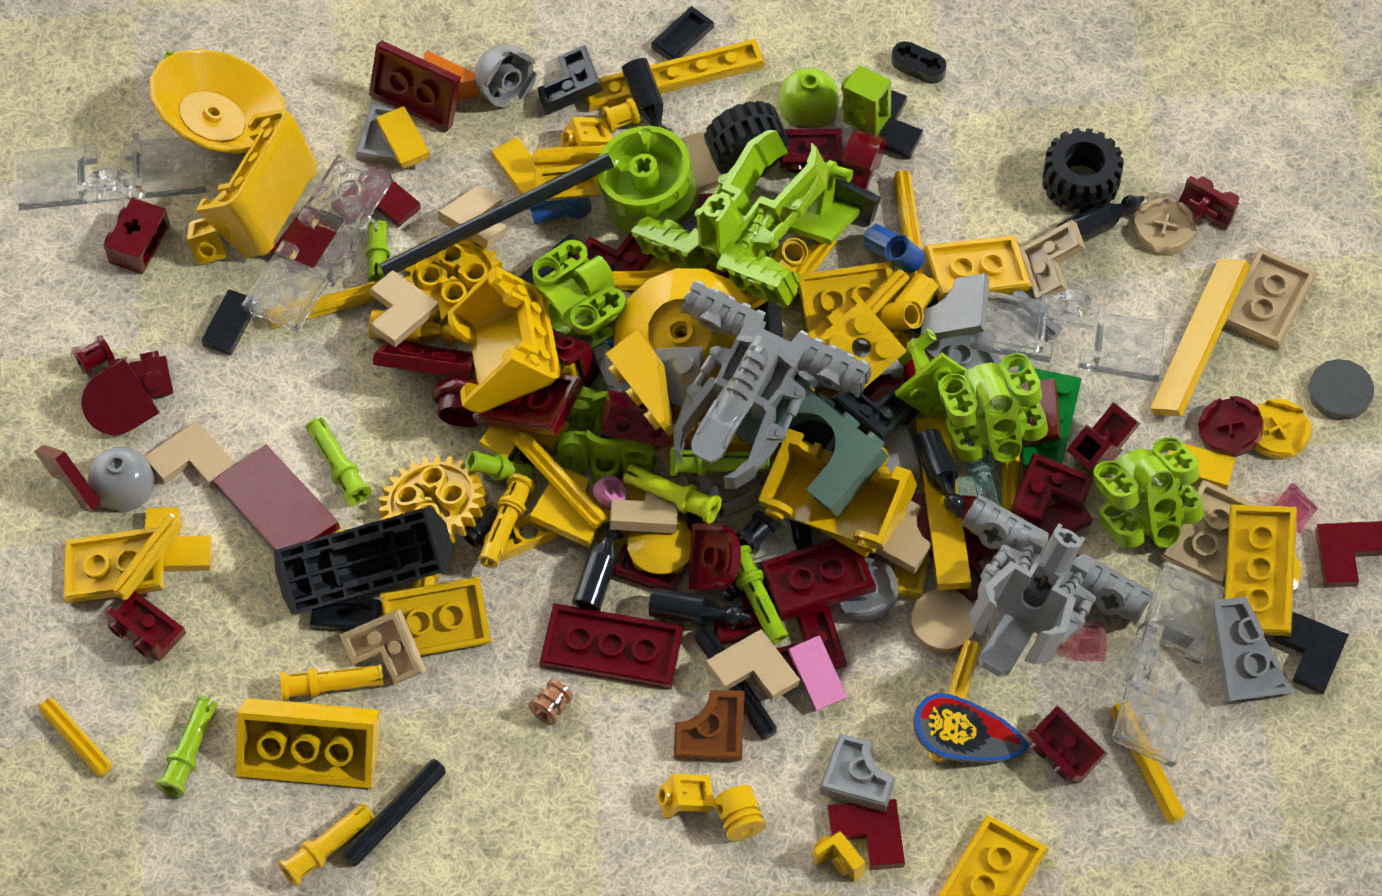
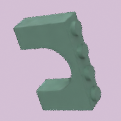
[735,373,889,518]

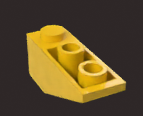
[606,330,674,436]

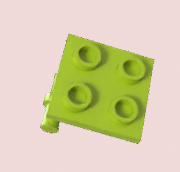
[788,160,860,245]
[895,329,967,420]

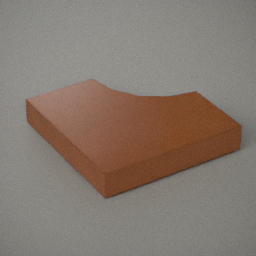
[674,690,744,760]

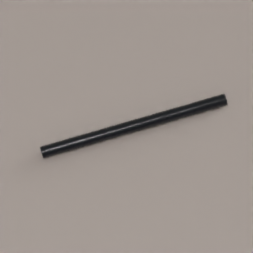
[379,153,614,276]

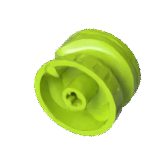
[597,126,699,235]

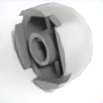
[475,44,537,108]
[88,447,155,513]

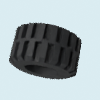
[704,101,790,175]
[1042,128,1124,213]

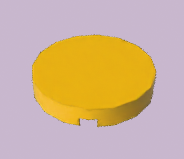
[1254,398,1311,460]

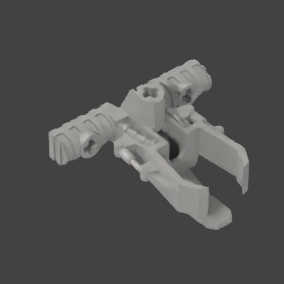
[673,280,871,489]
[960,494,1154,677]

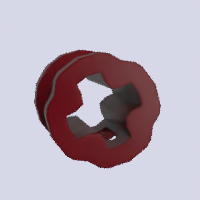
[72,335,115,375]

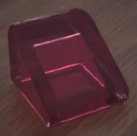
[1275,483,1317,533]
[1071,622,1107,661]

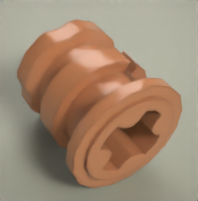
[528,679,573,725]

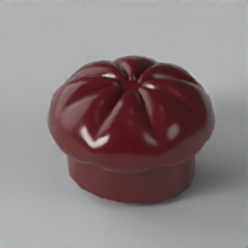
[432,377,480,427]

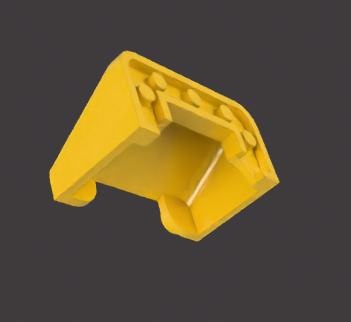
[196,109,318,258]
[447,266,560,413]
[758,428,917,553]

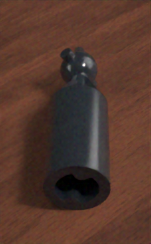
[621,58,673,132]
[1056,195,1145,242]
[913,429,965,518]
[572,521,624,611]
[648,587,750,629]

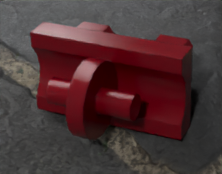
[1179,176,1240,230]

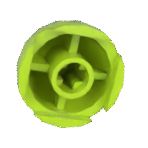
[779,68,839,129]

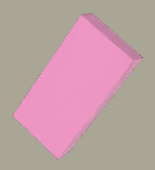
[788,635,847,712]

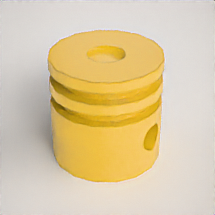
[714,785,766,841]

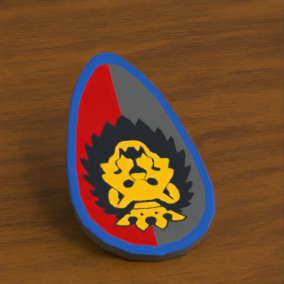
[913,693,1028,763]

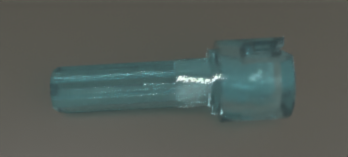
[961,439,1000,505]

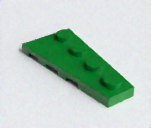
[1018,366,1082,476]

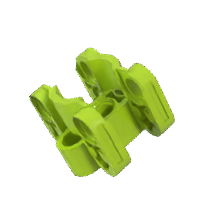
[532,240,625,355]
[938,353,1048,463]
[558,386,655,485]
[1093,437,1204,548]

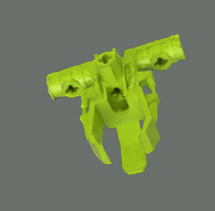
[631,130,828,307]

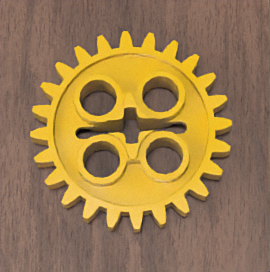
[403,234,503,326]
[379,455,486,543]

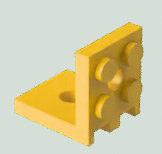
[808,292,907,387]

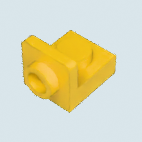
[561,117,612,147]
[186,218,227,265]
[657,773,715,819]
[812,831,866,882]

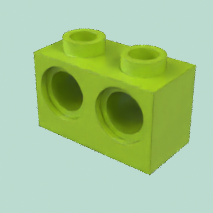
[841,65,891,135]

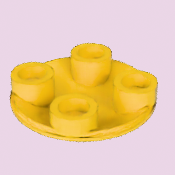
[627,519,692,574]

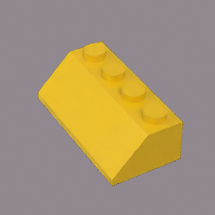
[236,698,380,788]

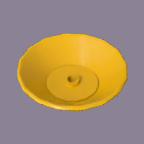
[149,48,286,154]
[614,268,753,411]

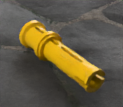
[478,473,536,568]
[280,664,384,701]
[278,803,375,887]

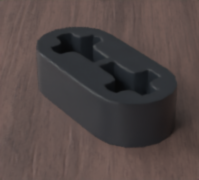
[891,41,947,84]

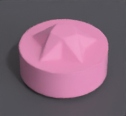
[593,475,627,509]

